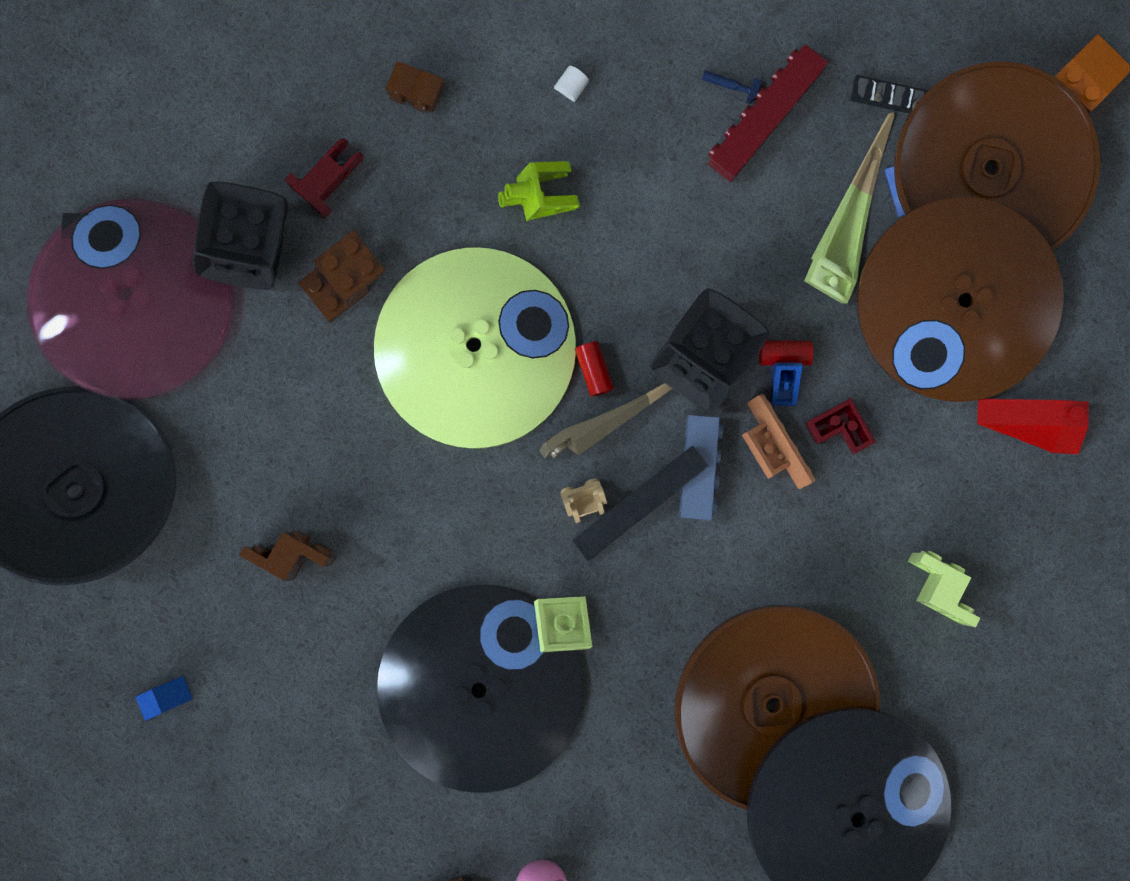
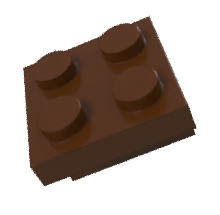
[298,230,386,323]
[239,530,336,581]

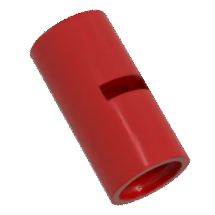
[759,340,813,366]
[575,341,614,397]

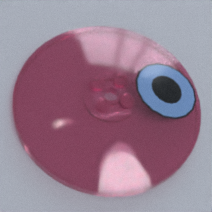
[27,199,234,399]

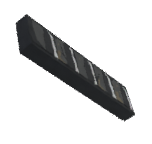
[850,75,928,113]

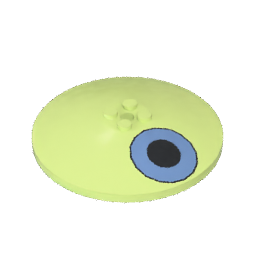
[374,248,576,448]

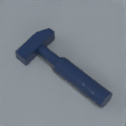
[702,70,762,104]

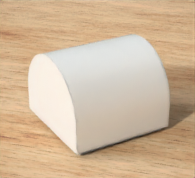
[554,66,589,102]

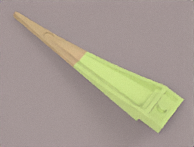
[804,112,895,304]

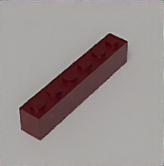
[708,44,828,183]

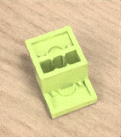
[908,551,980,627]

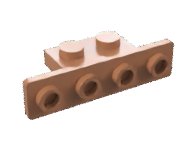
[742,394,815,489]

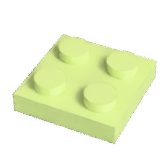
[534,596,592,652]

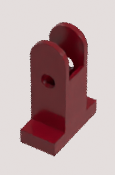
[285,138,364,218]

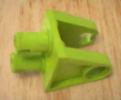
[498,161,580,221]

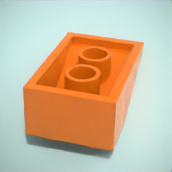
[1054,34,1130,114]

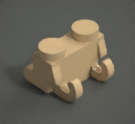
[560,479,607,523]

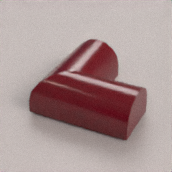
[805,398,876,455]

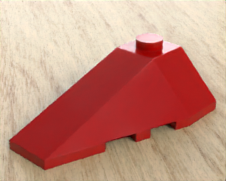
[977,399,1089,454]

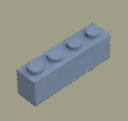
[679,415,723,520]

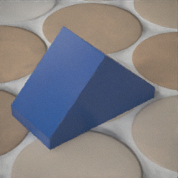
[771,363,802,406]
[135,676,193,721]

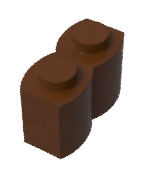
[386,62,445,113]

